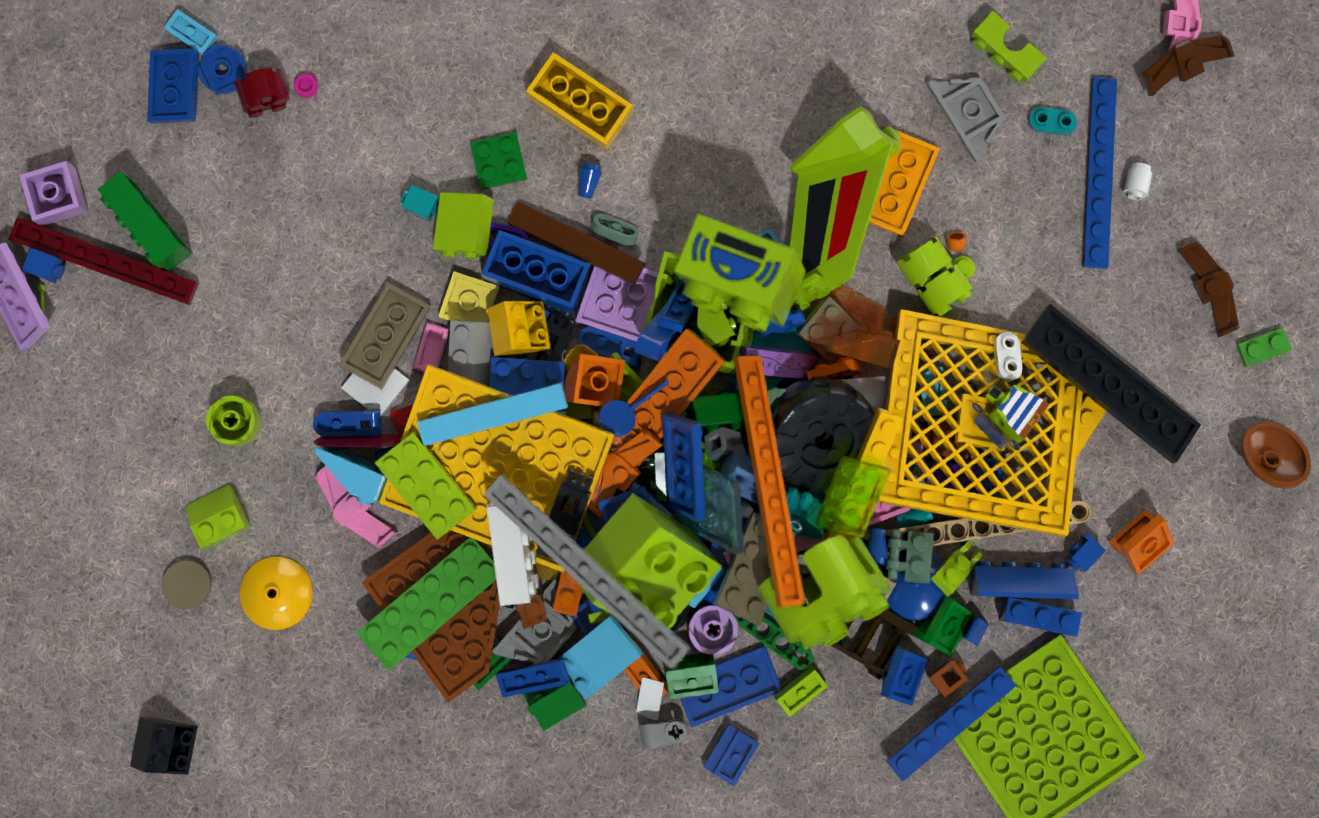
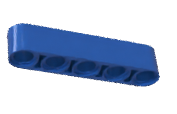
[635,303,698,361]

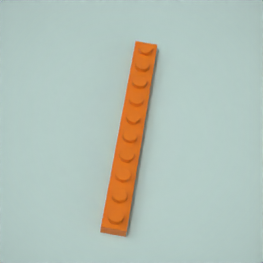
[734,355,805,608]

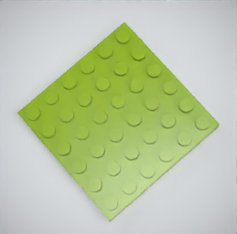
[938,634,1146,818]

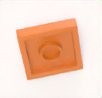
[1109,510,1174,575]

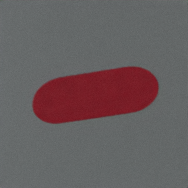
[314,434,402,447]

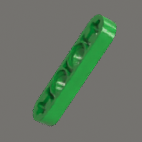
[733,614,814,670]

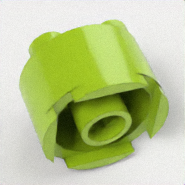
[895,235,953,288]
[917,264,974,317]
[206,396,261,446]

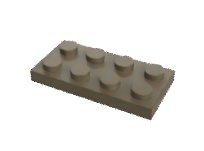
[339,283,430,390]
[714,512,796,625]

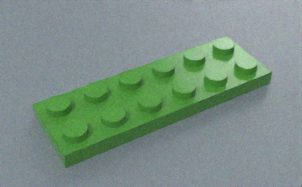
[357,538,497,671]

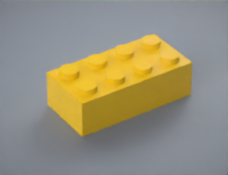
[526,52,634,151]

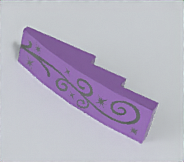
[740,345,817,378]

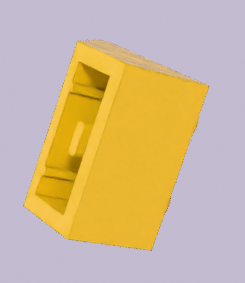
[487,301,551,356]

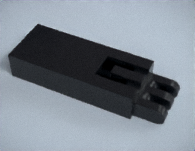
[525,310,576,362]
[535,468,594,561]

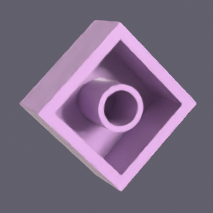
[19,161,88,226]

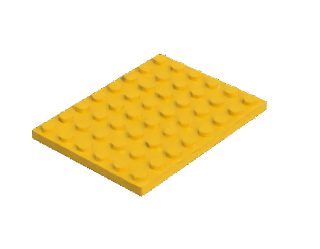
[379,365,615,572]

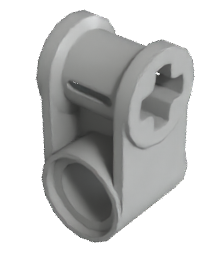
[639,718,687,750]

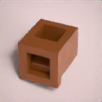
[515,595,547,629]
[927,659,968,697]

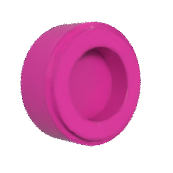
[294,73,319,98]

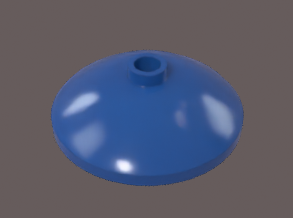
[881,550,951,621]

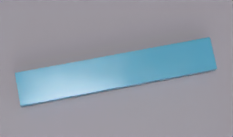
[417,383,568,446]

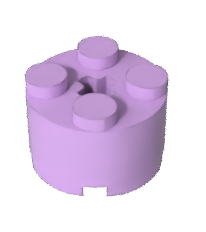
[688,605,738,655]

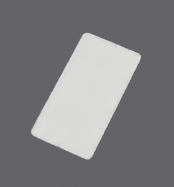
[636,677,664,720]

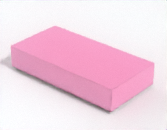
[413,323,450,372]

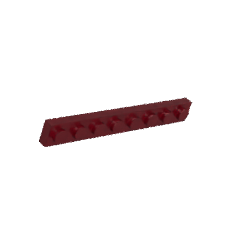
[8,217,199,305]

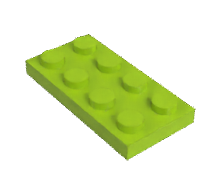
[375,431,477,540]

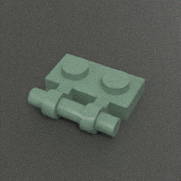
[885,530,934,584]

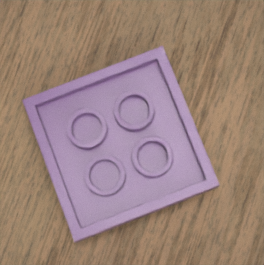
[575,266,658,342]

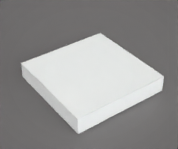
[341,369,410,416]

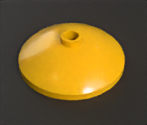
[239,557,313,630]

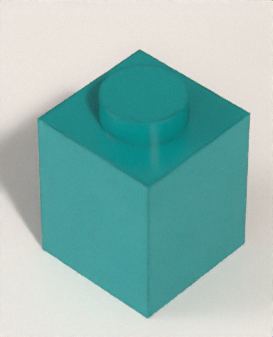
[401,185,439,222]

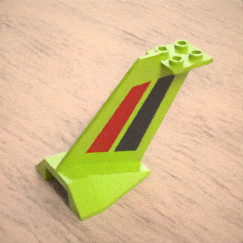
[789,106,902,311]

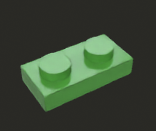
[1236,328,1292,367]

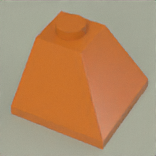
[564,353,625,407]

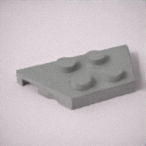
[927,77,1006,163]
[492,579,577,664]

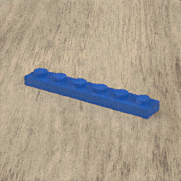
[886,666,1016,782]

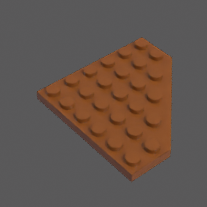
[362,530,500,703]

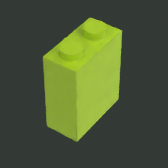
[433,192,494,260]

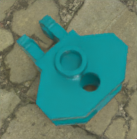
[786,487,834,539]

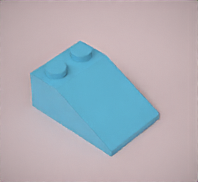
[314,447,387,505]
[558,615,644,700]

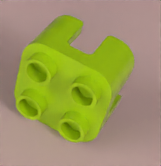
[758,535,891,649]

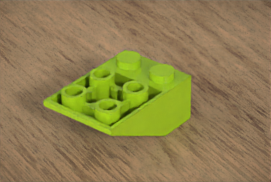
[697,304,740,354]

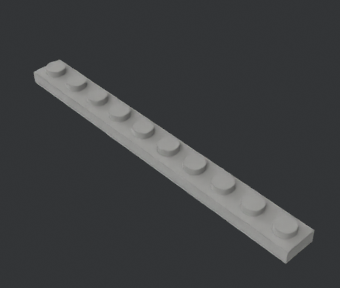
[484,475,690,669]

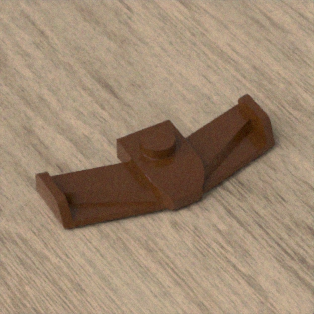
[1141,35,1234,96]
[1177,241,1240,338]

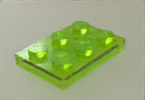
[815,456,891,538]

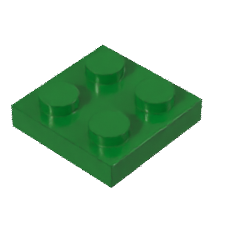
[470,132,528,190]

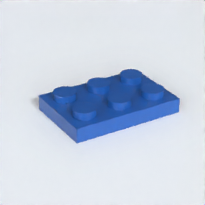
[147,48,198,123]
[489,357,565,411]

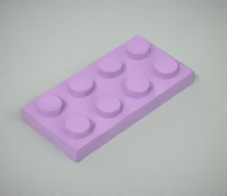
[0,243,50,351]

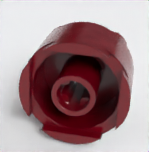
[234,68,290,118]

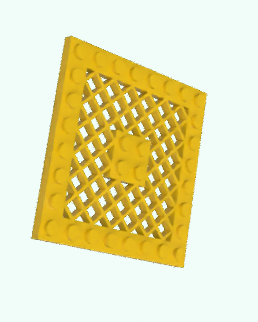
[874,309,1083,537]

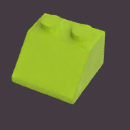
[186,484,251,549]

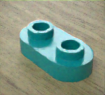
[1028,107,1077,135]

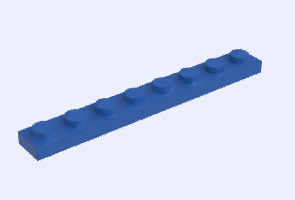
[1083,77,1117,269]

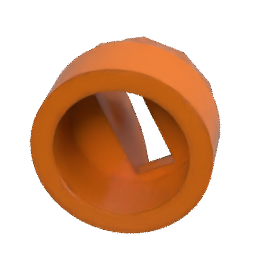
[947,232,966,252]

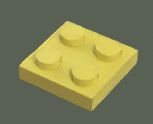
[438,271,500,321]

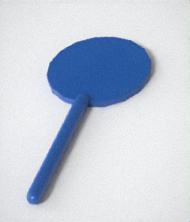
[599,380,669,437]

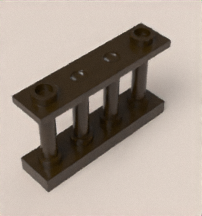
[831,609,917,680]

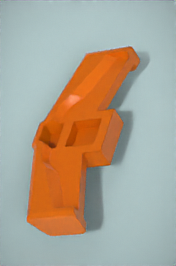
[588,428,664,520]

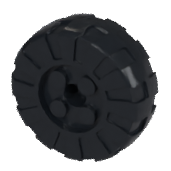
[770,376,875,493]

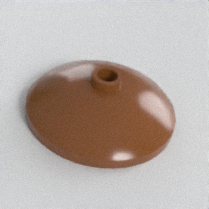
[1241,422,1311,489]

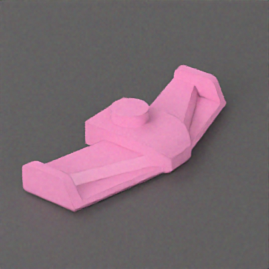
[1163,0,1202,51]
[315,465,398,549]

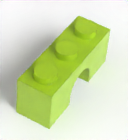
[970,11,1047,84]

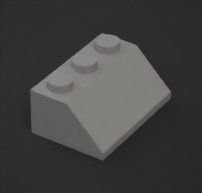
[448,319,501,387]

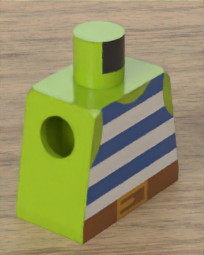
[985,385,1049,445]

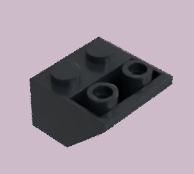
[130,717,198,775]

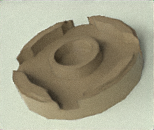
[162,560,212,609]

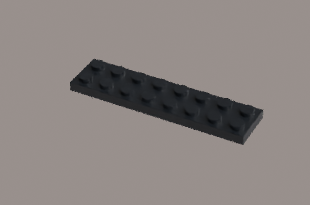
[1021,304,1201,464]

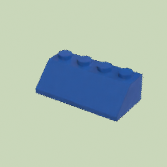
[481,230,590,315]
[971,561,1079,599]

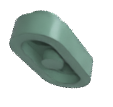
[591,214,639,246]

